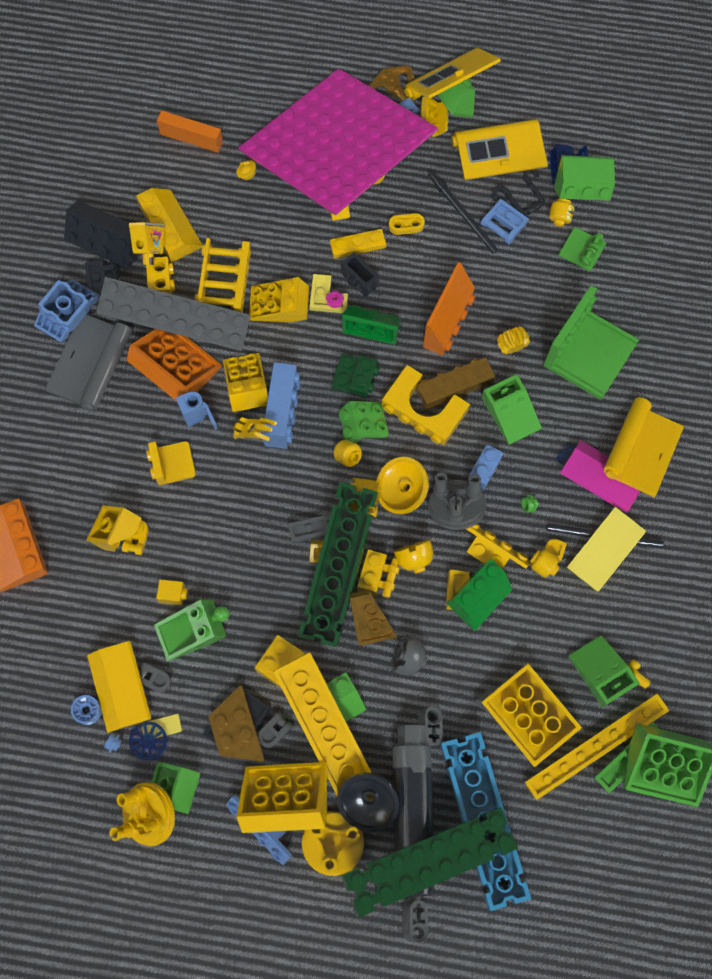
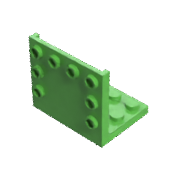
[544,286,639,400]

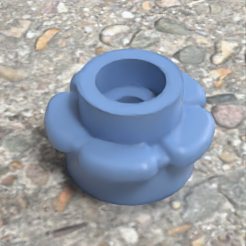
[104,733,122,753]

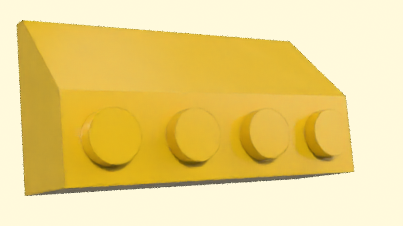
[136,188,202,263]

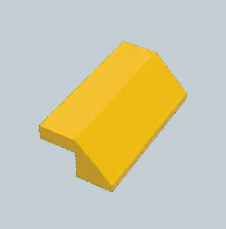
[87,641,151,733]

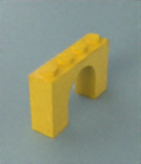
[382,365,470,446]

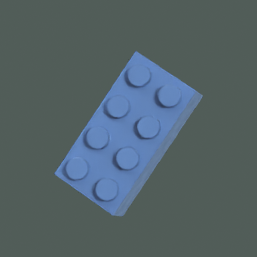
[263,362,301,449]

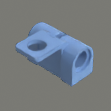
[176,392,217,430]

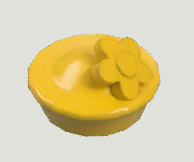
[236,160,257,180]

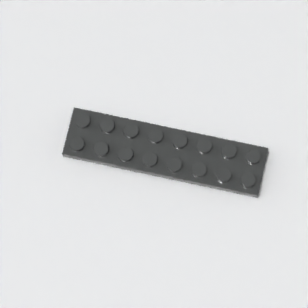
[96,277,251,351]

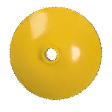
[377,457,429,514]

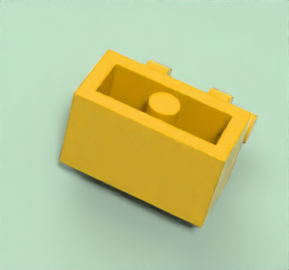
[357,550,400,598]

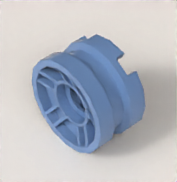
[71,695,102,725]

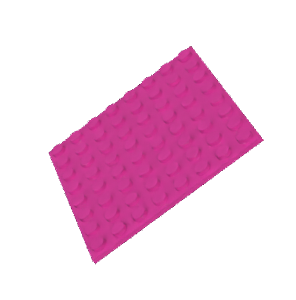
[239,68,438,216]

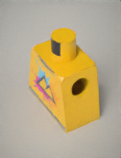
[129,222,165,265]

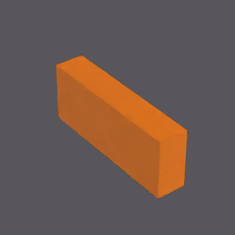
[157,110,223,153]

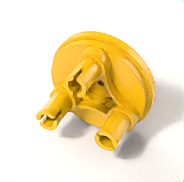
[109,782,175,846]
[302,811,364,876]

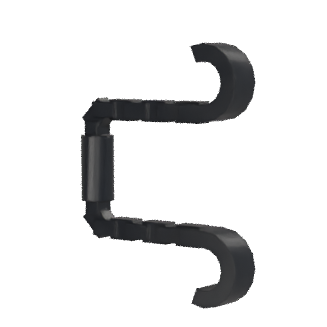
[492,169,545,216]

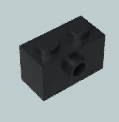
[341,252,379,297]

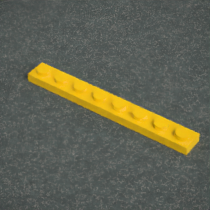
[524,694,669,800]

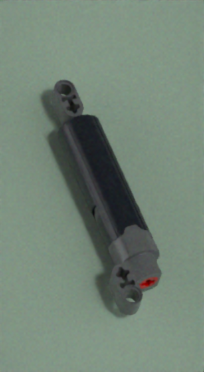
[392,706,443,943]

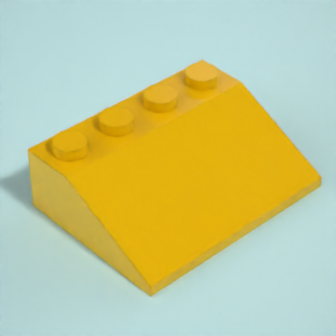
[482,664,582,767]
[236,762,327,833]

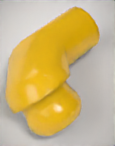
[627,659,650,689]

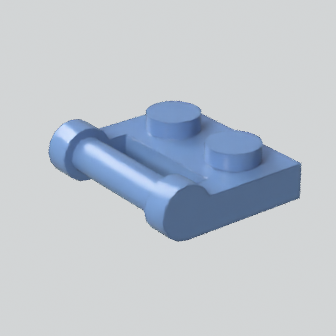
[481,199,529,245]

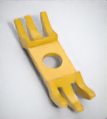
[233,417,277,441]

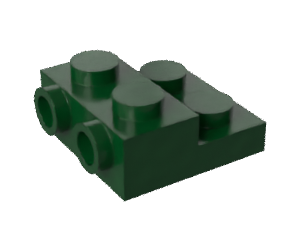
[331,353,380,399]

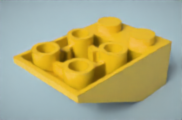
[249,277,309,322]
[223,353,268,412]

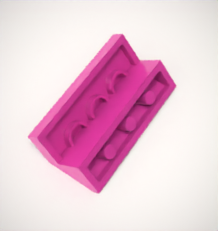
[560,440,640,513]

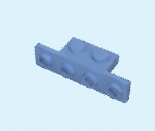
[226,795,292,865]

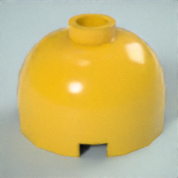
[394,540,434,574]

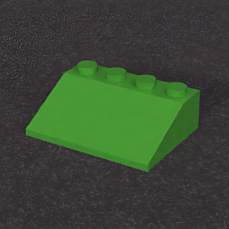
[624,723,712,807]

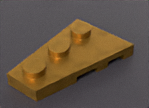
[349,590,397,646]

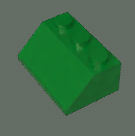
[342,306,401,345]
[446,559,512,631]

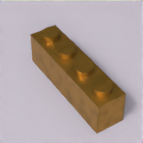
[417,357,495,410]

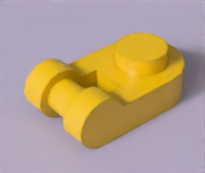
[122,520,149,555]

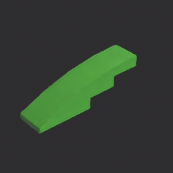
[594,722,658,793]

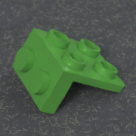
[339,401,389,443]

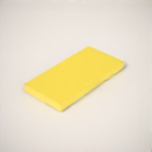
[567,507,646,592]

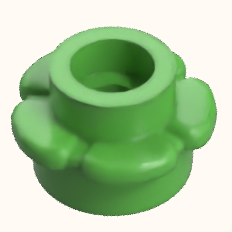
[521,495,538,513]

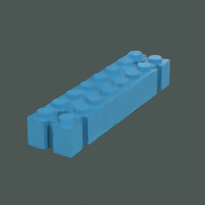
[439,732,531,911]

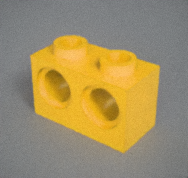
[146,256,175,294]

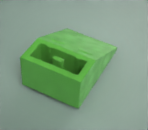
[482,374,542,445]
[568,636,640,707]

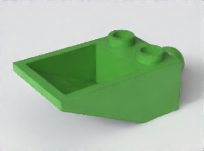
[154,600,230,661]

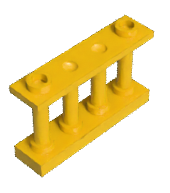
[195,238,251,313]

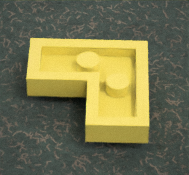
[310,274,348,313]

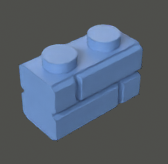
[467,445,504,491]

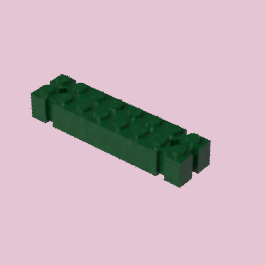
[298,482,380,647]
[340,807,518,918]

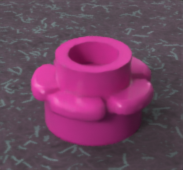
[326,290,344,308]

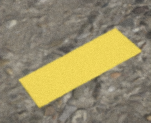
[141,714,182,741]

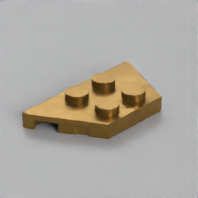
[208,686,265,762]

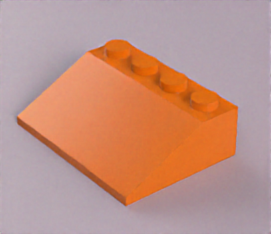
[423,262,476,356]
[126,329,222,401]
[0,498,48,593]

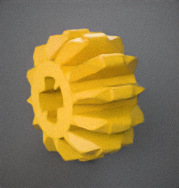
[497,327,530,354]

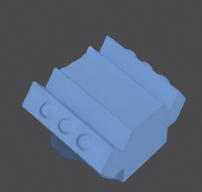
[34,279,99,342]

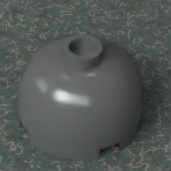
[391,634,427,676]

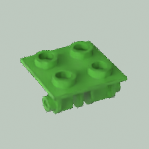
[558,227,607,272]

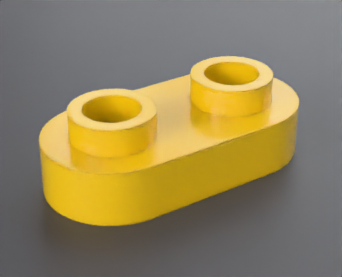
[389,214,425,235]

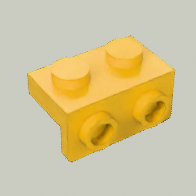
[421,96,448,137]

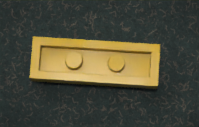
[330,229,386,259]

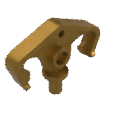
[369,65,414,102]

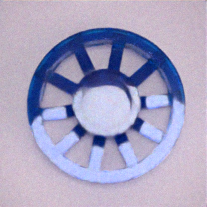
[129,722,168,761]

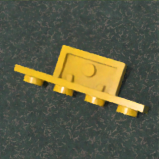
[467,523,531,569]

